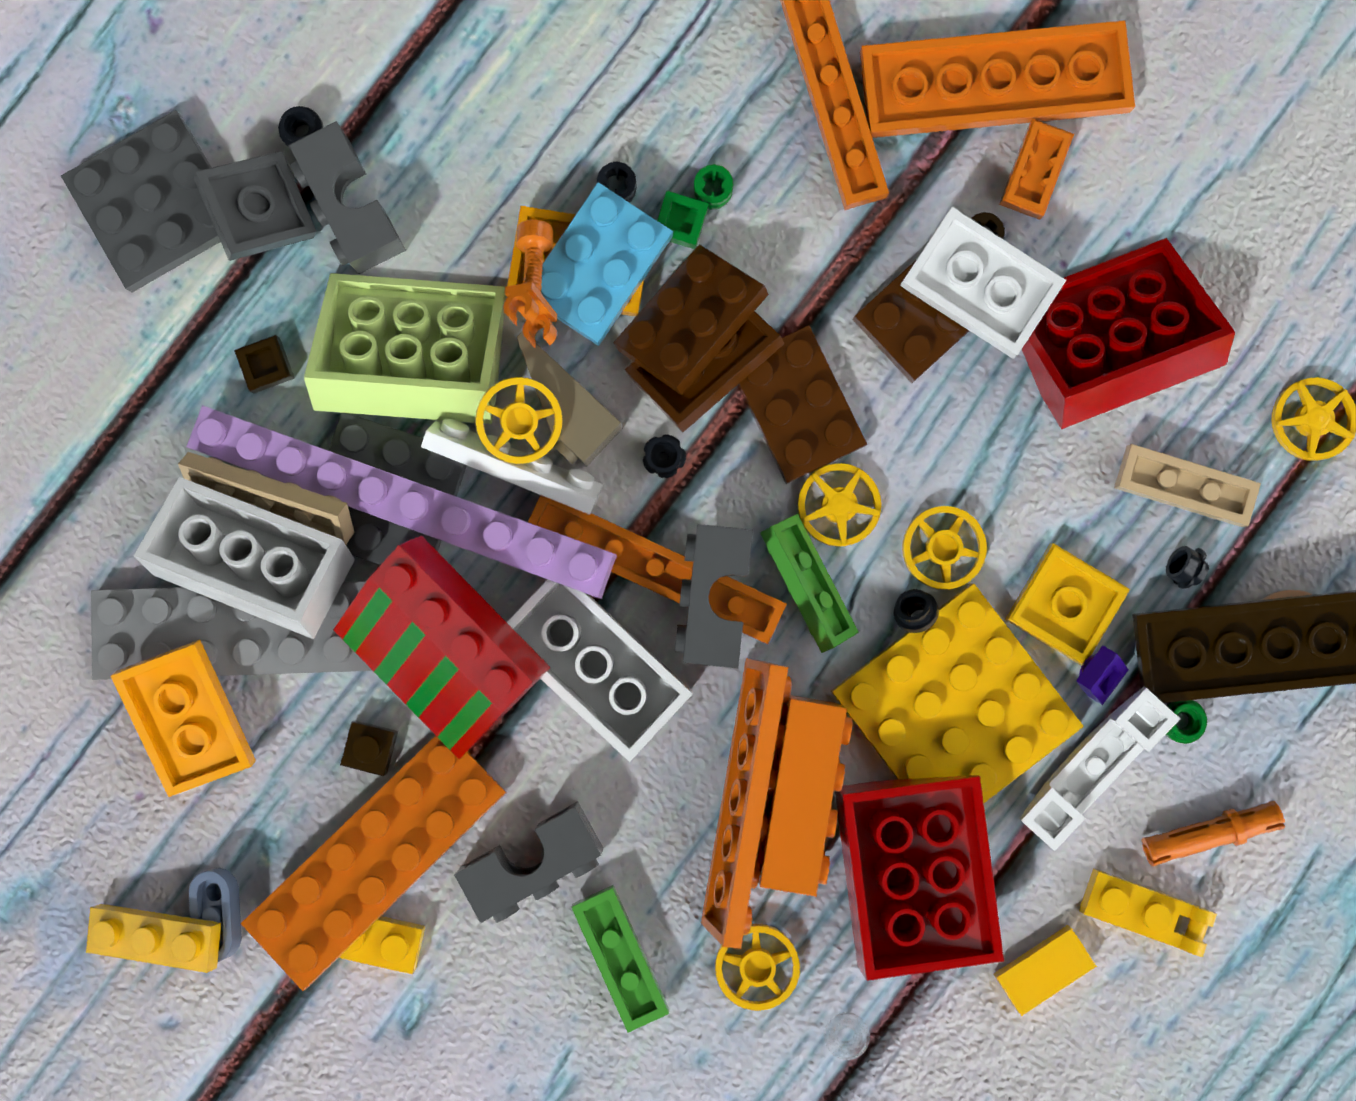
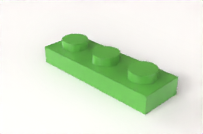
[760,514,859,653]
[571,885,669,1033]

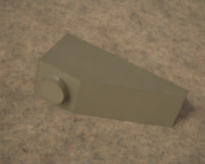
[517,331,623,467]

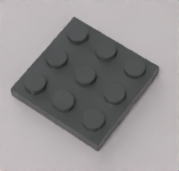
[61,110,221,293]
[328,413,467,565]

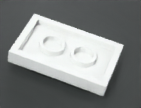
[900,207,1066,359]

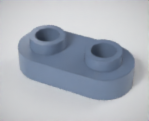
[189,868,242,962]

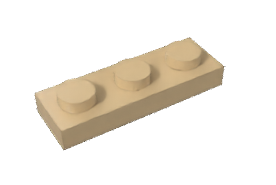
[1114,444,1261,527]

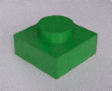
[657,191,709,249]

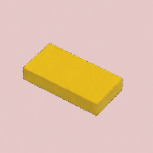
[993,925,1097,1016]

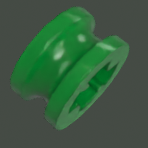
[694,164,734,210]

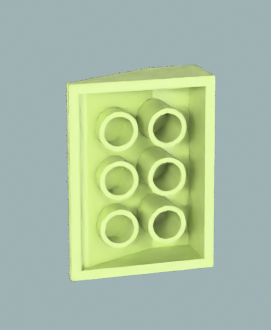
[304,273,506,424]

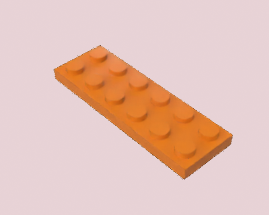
[860,20,1135,138]
[701,658,791,949]
[240,736,507,991]

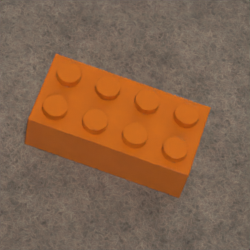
[757,695,853,897]

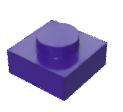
[1076,645,1129,705]

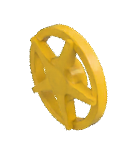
[475,377,562,464]
[1271,377,1356,461]
[798,463,881,547]
[902,506,987,589]
[715,924,800,1011]

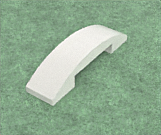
[1019,687,1180,851]

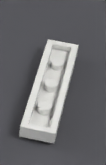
[421,419,603,514]

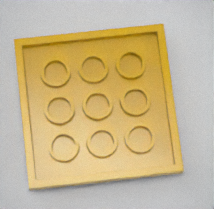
[831,583,1084,803]

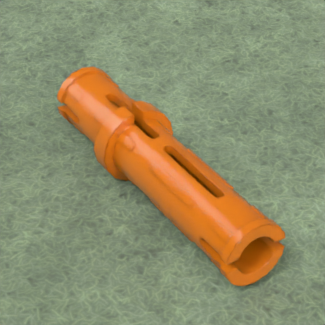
[1142,800,1285,867]

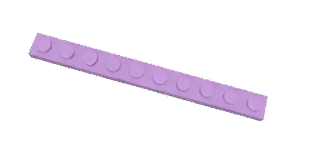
[186,405,617,598]

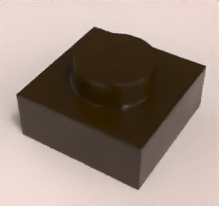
[340,720,398,776]

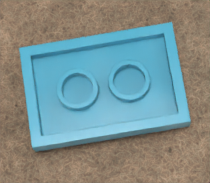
[541,182,673,346]

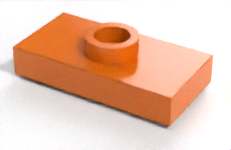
[999,119,1074,220]

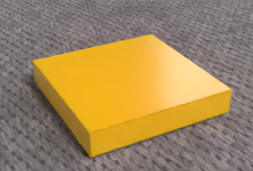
[1005,543,1130,665]

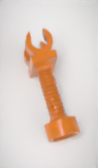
[503,220,557,348]

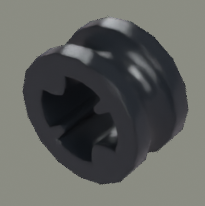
[597,161,637,203]

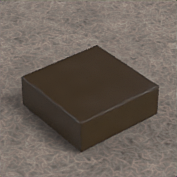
[234,335,295,394]

